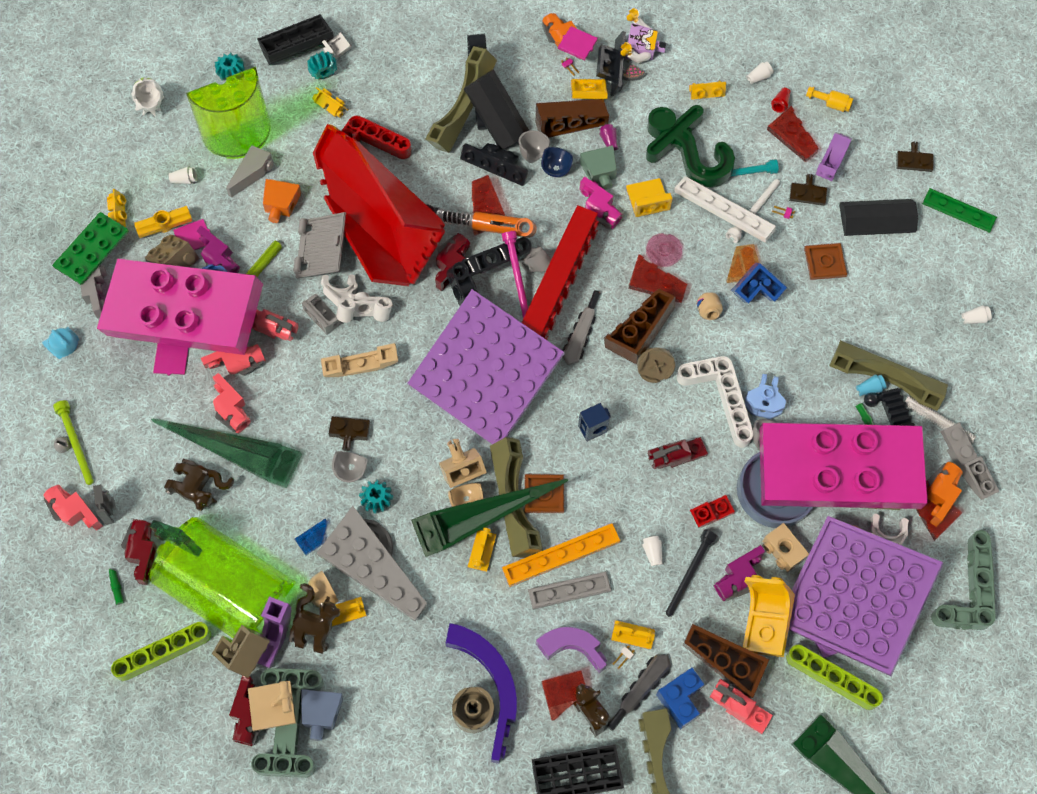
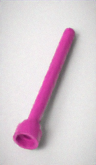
[501,231,528,318]

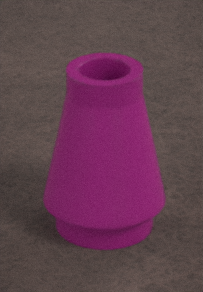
[599,124,618,151]

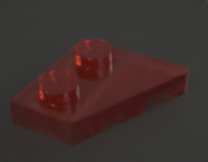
[541,670,585,721]

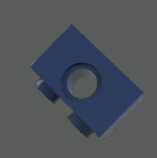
[578,403,611,442]

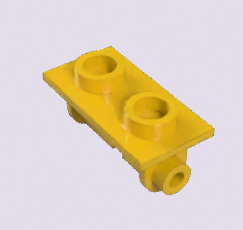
[689,80,726,100]
[312,87,349,118]
[107,189,127,227]
[468,528,497,572]
[332,597,366,627]
[611,620,655,650]

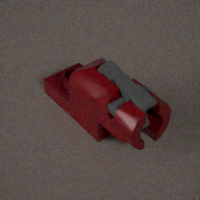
[435,233,471,291]
[648,437,708,469]
[121,519,157,585]
[229,676,261,747]

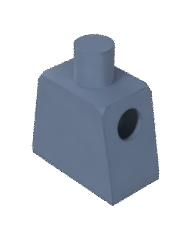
[301,689,343,741]

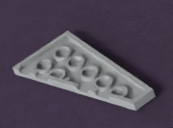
[317,506,427,622]

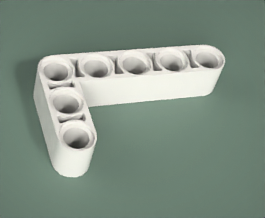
[677,356,753,448]

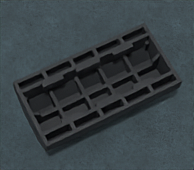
[257,14,334,65]
[464,69,530,149]
[839,199,918,236]
[532,744,624,794]

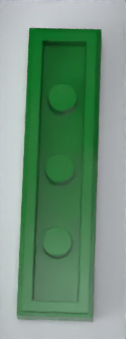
[922,188,997,233]

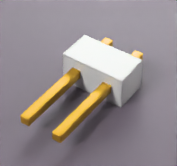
[613,645,634,669]

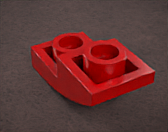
[690,495,735,528]

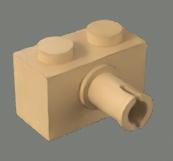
[439,439,487,488]

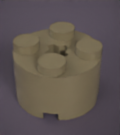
[452,687,494,734]

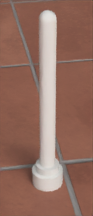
[725,179,780,243]

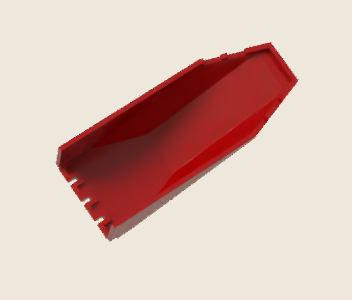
[313,124,445,286]

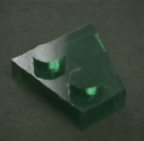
[149,520,203,557]

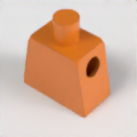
[263,179,301,223]

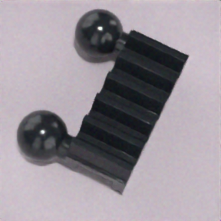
[864,388,915,426]

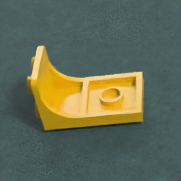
[743,575,795,657]

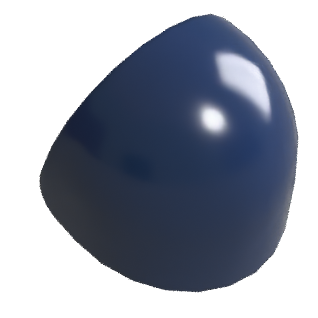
[541,147,573,177]

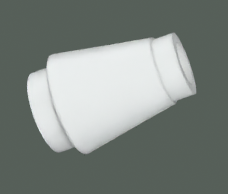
[746,61,773,85]
[169,166,197,184]
[961,305,992,324]
[642,536,663,566]

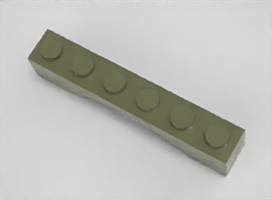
[425,46,497,153]
[829,340,948,411]
[490,437,543,558]
[638,709,671,794]

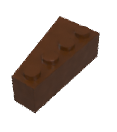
[535,99,609,138]
[604,289,675,364]
[683,624,769,699]

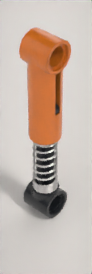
[426,204,537,238]

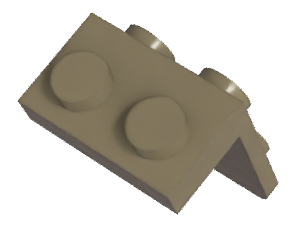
[145,235,200,267]

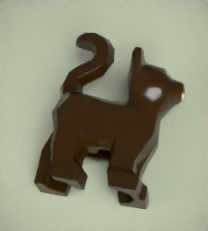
[164,458,234,511]
[289,583,341,654]
[573,684,610,737]

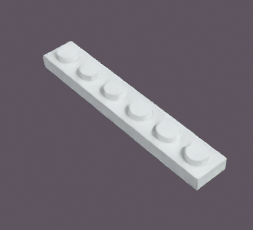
[675,176,776,242]

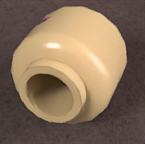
[696,292,723,320]

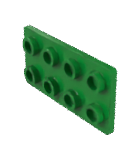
[52,212,129,285]

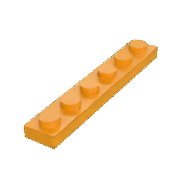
[502,523,620,587]

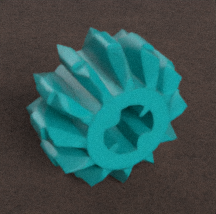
[307,51,337,79]
[215,52,245,83]
[359,479,393,514]

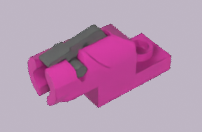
[579,177,623,230]

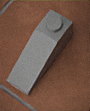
[226,145,274,197]

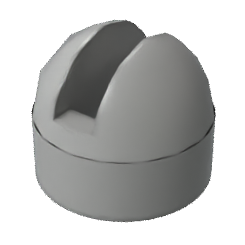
[54,437,70,453]

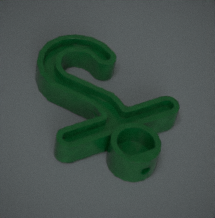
[646,105,735,187]

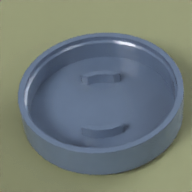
[737,452,813,528]

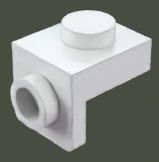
[322,32,352,59]

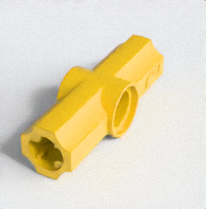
[134,206,192,238]

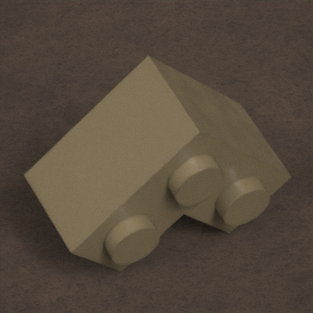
[212,625,270,678]

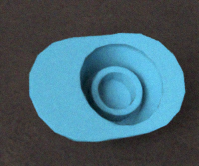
[42,327,80,359]

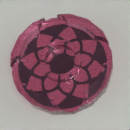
[646,233,682,267]

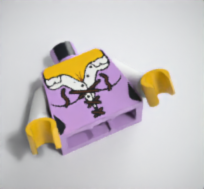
[621,8,666,64]

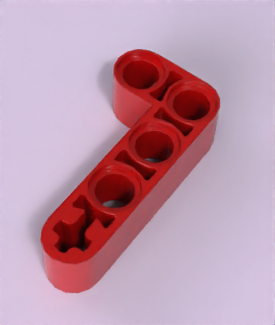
[341,115,411,159]

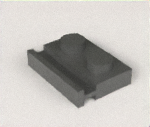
[93,484,116,525]

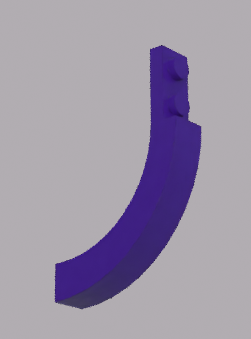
[445,623,517,764]

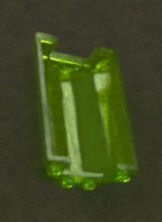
[148,517,296,638]

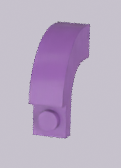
[815,132,853,181]
[257,596,291,668]
[536,627,607,673]

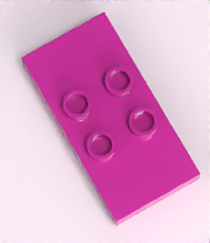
[97,259,263,355]
[759,423,927,509]

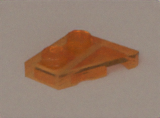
[726,244,759,283]

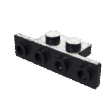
[596,31,627,96]
[460,143,528,186]

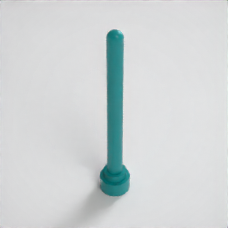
[731,159,779,177]

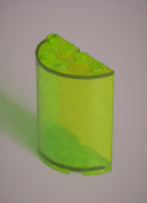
[186,67,271,159]

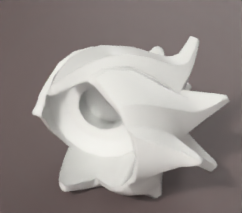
[131,77,164,116]

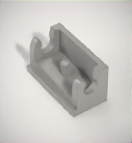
[301,294,343,335]

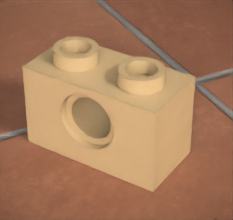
[762,523,809,573]

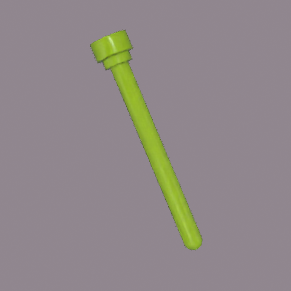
[53,400,94,485]

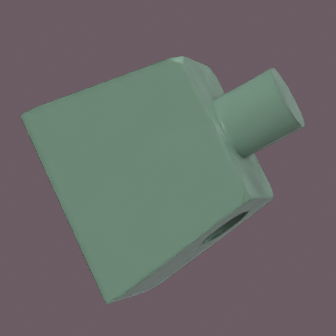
[579,145,617,190]

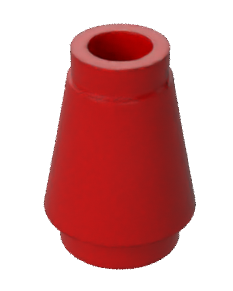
[771,87,791,113]

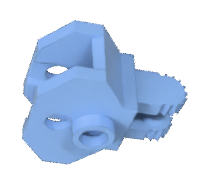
[744,374,786,419]

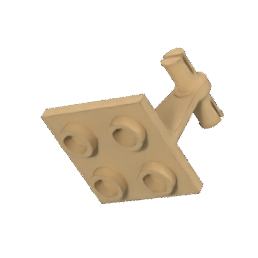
[248,681,296,731]

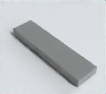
[528,572,611,610]

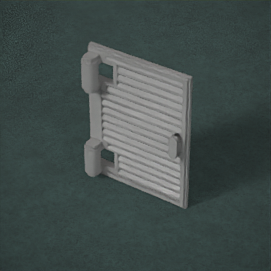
[293,212,346,278]

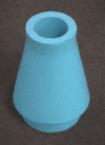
[856,374,886,396]

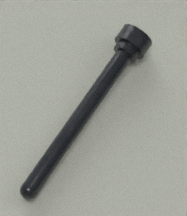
[666,529,718,617]

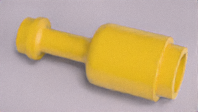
[806,86,854,112]

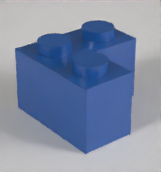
[730,263,787,303]
[656,667,704,730]

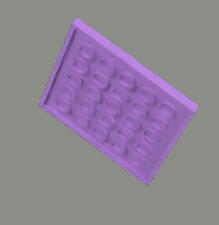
[407,289,565,444]
[789,516,943,677]

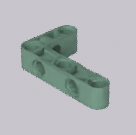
[931,530,996,630]

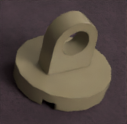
[637,347,676,383]

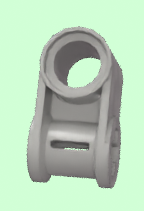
[519,247,551,273]

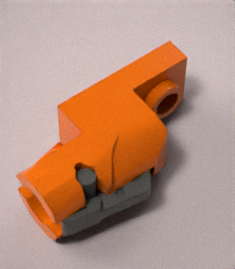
[542,13,577,47]
[927,462,963,527]

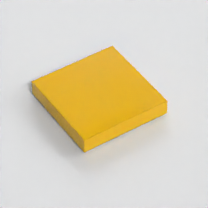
[571,79,608,99]

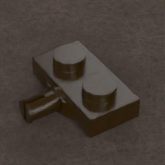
[896,141,933,172]
[789,174,827,206]
[328,416,370,451]

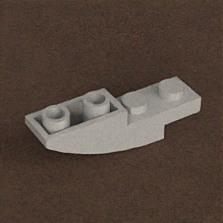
[81,264,107,319]
[940,422,999,500]

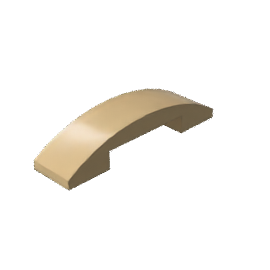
[321,343,399,377]

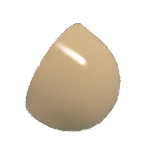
[448,483,483,506]
[308,571,338,607]

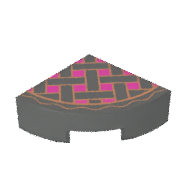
[622,64,646,81]

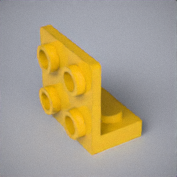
[626,178,672,217]

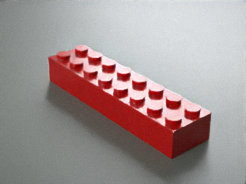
[522,205,599,341]

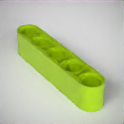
[111,622,211,681]
[786,645,883,710]

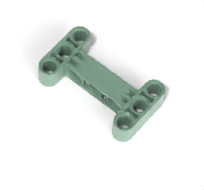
[251,668,324,778]

